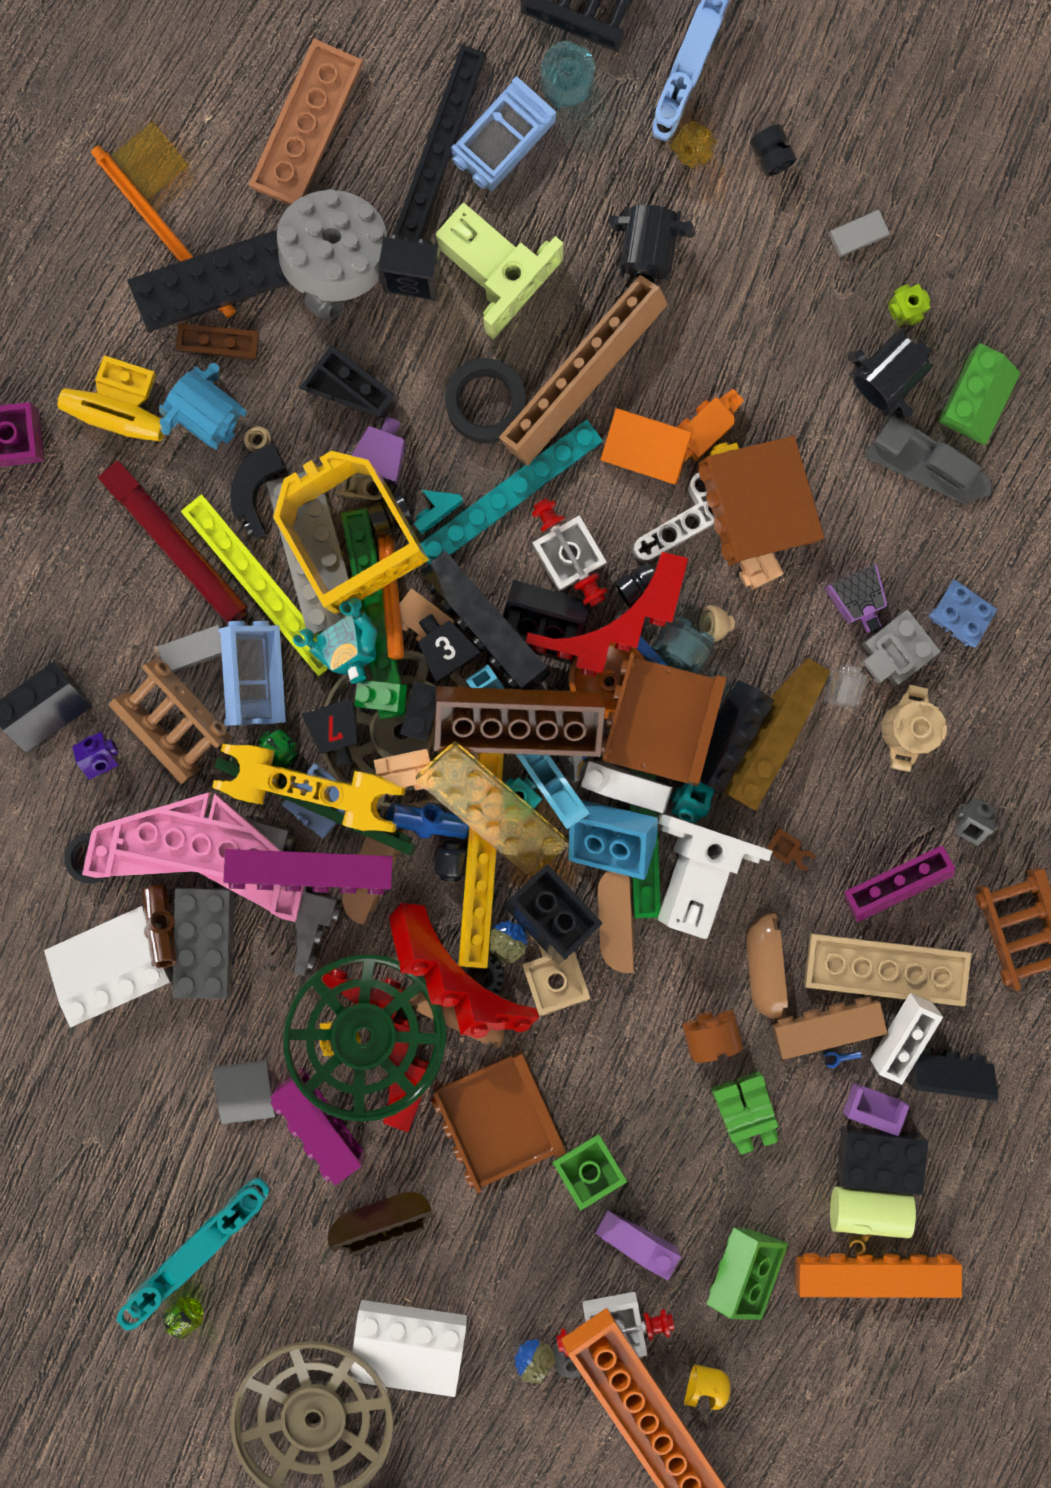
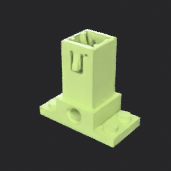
[436,203,563,340]

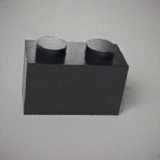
[400,681,436,742]

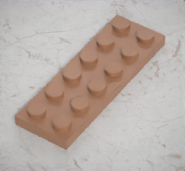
[249,38,363,205]

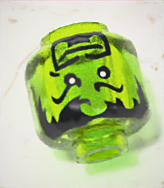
[163,1297,204,1339]

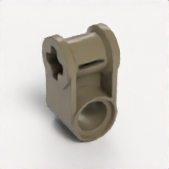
[335,473,385,503]

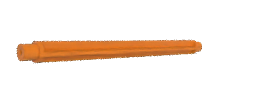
[91,145,236,318]

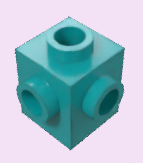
[501,777,543,819]
[670,782,714,824]

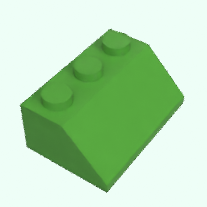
[937,343,1020,445]
[707,1228,788,1320]

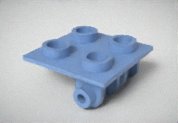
[928,579,997,648]

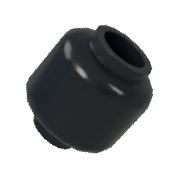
[434,840,468,882]

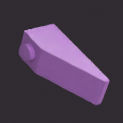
[595,1209,681,1280]

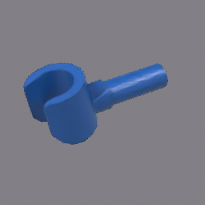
[823,1050,862,1068]

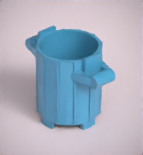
[159,363,247,450]

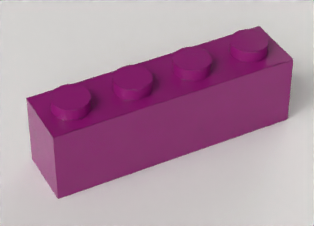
[844,845,956,922]

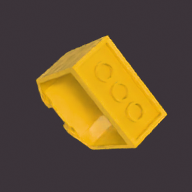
[273,451,429,615]

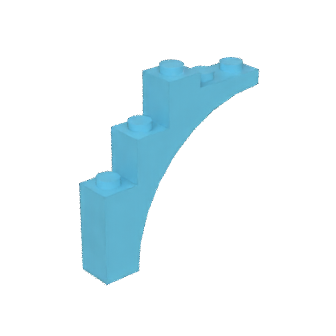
[465,665,590,829]

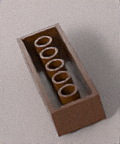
[434,686,605,757]

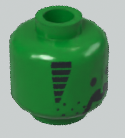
[258,730,298,768]

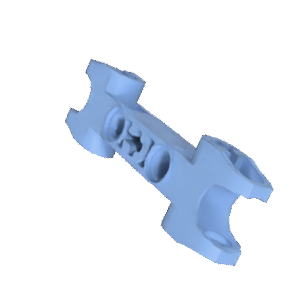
[652,0,730,142]

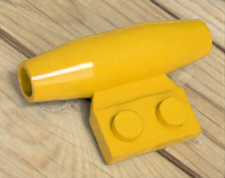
[57,355,165,442]

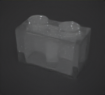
[822,665,867,709]

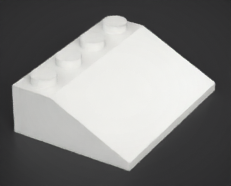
[44,906,173,1028]
[350,1300,467,1397]

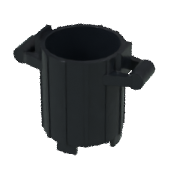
[609,205,696,283]
[848,329,934,418]

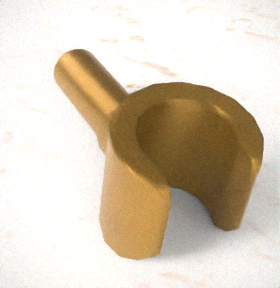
[849,1234,872,1255]

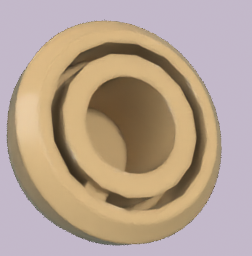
[699,605,735,643]

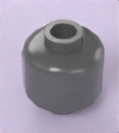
[304,292,344,320]

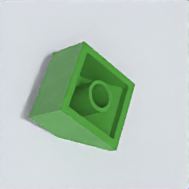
[552,1134,627,1211]

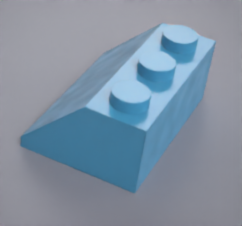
[568,800,658,880]

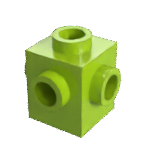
[888,284,930,327]

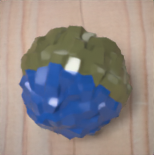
[489,920,528,963]
[514,1339,556,1384]

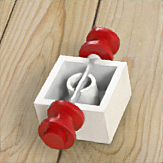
[531,498,608,607]
[556,1292,675,1357]

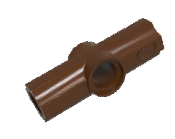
[142,885,177,969]

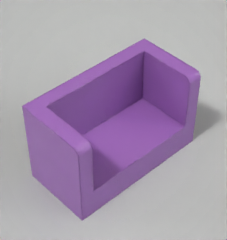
[843,1082,909,1136]

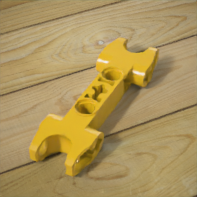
[212,744,406,832]

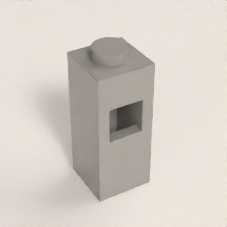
[157,625,223,673]

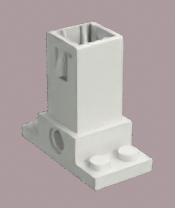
[657,813,772,939]

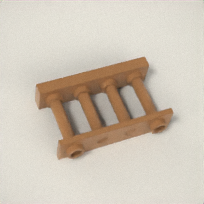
[109,657,232,784]

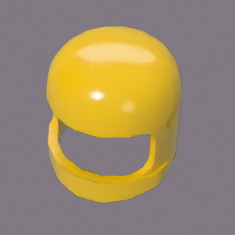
[684,1364,731,1410]

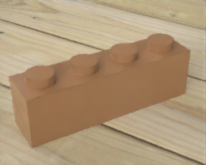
[771,996,888,1060]

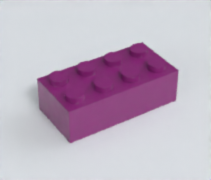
[0,402,45,467]
[270,1068,366,1186]

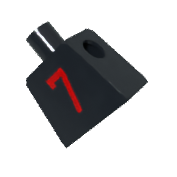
[302,699,360,767]

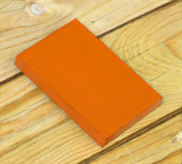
[601,408,693,485]

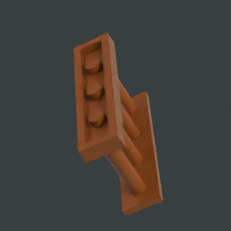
[975,867,1051,991]

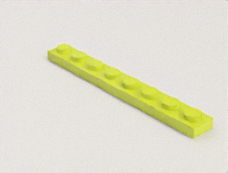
[181,494,328,677]

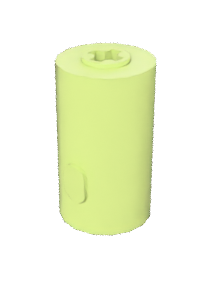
[830,1187,916,1238]

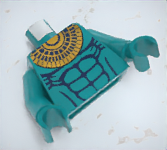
[293,597,377,684]

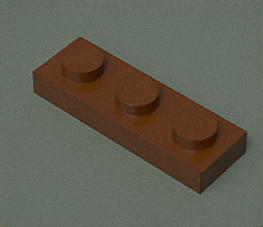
[175,323,260,360]

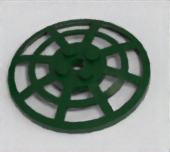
[282,954,446,1122]

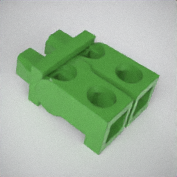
[711,1071,779,1154]

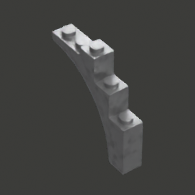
[244,817,342,976]

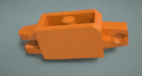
[678,389,744,463]

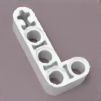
[632,473,715,563]

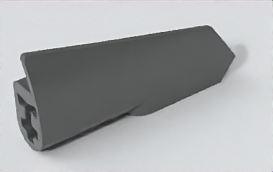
[865,413,991,504]

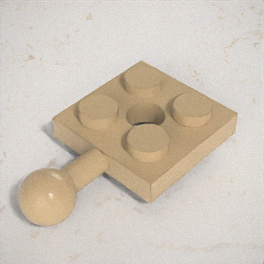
[522,934,591,1016]

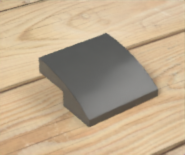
[214,1060,276,1124]

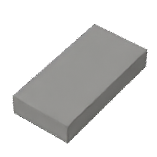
[829,210,890,258]

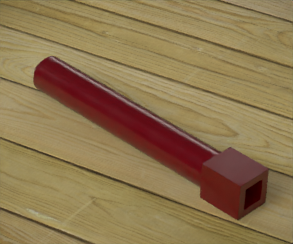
[97,460,248,624]

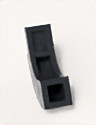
[230,443,287,541]

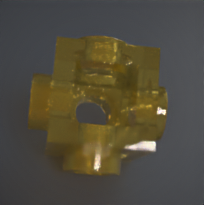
[669,120,718,169]

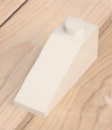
[581,761,673,813]

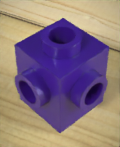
[72,732,119,780]

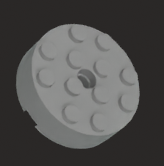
[277,189,387,301]

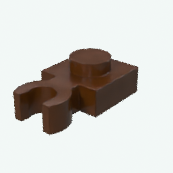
[765,828,816,871]

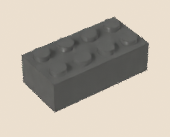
[172,887,235,999]

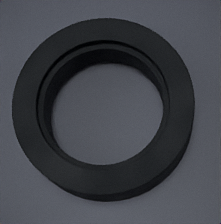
[445,358,526,443]

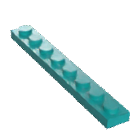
[420,420,603,564]

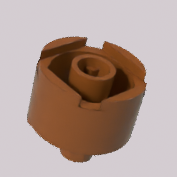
[682,1010,743,1063]

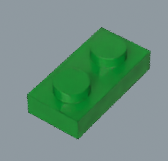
[354,680,407,712]

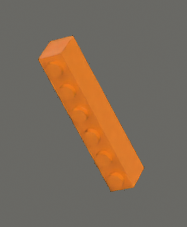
[795,1253,962,1298]

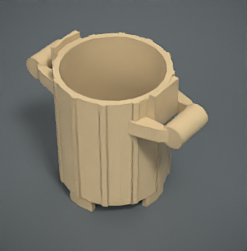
[881,684,947,772]

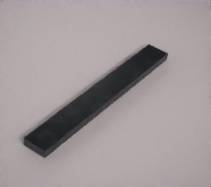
[393,44,487,242]

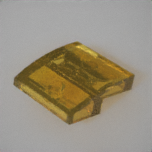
[111,122,189,200]

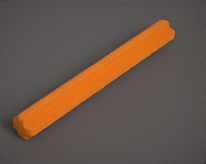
[378,535,404,660]

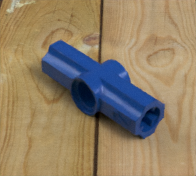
[386,803,470,839]

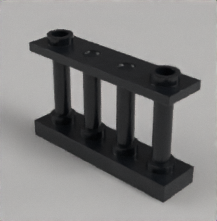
[521,0,630,53]

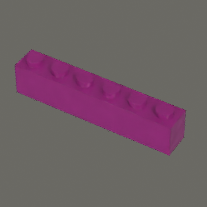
[223,849,393,895]

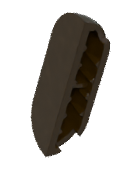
[328,1192,433,1255]

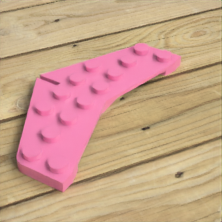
[82,792,304,922]

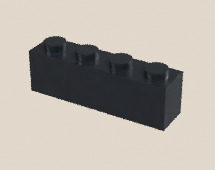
[700,680,775,794]

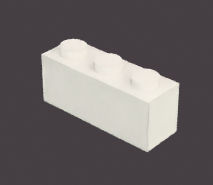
[870,993,943,1084]

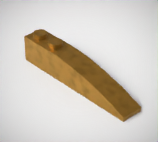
[723,658,831,811]

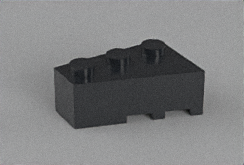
[299,345,400,419]

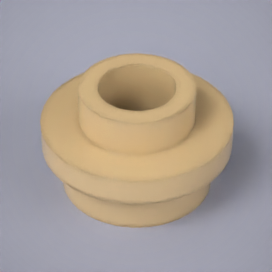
[244,426,271,452]

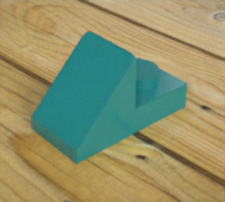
[414,490,464,535]

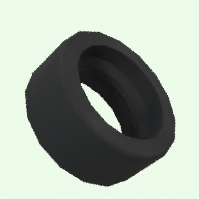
[64,832,109,884]

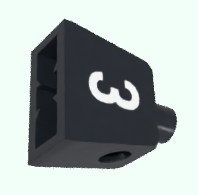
[418,614,480,683]

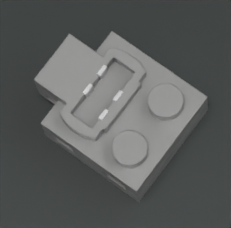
[860,610,941,686]

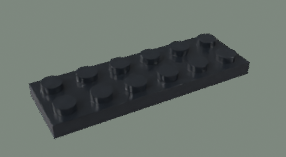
[127,230,290,333]

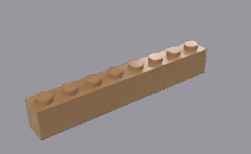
[499,275,668,466]

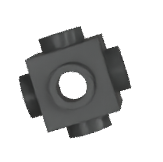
[955,797,997,846]

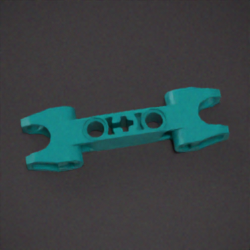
[116,1177,270,1331]

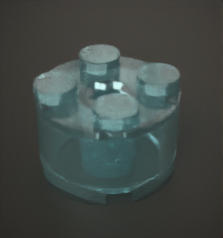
[540,41,595,108]
[651,616,715,674]

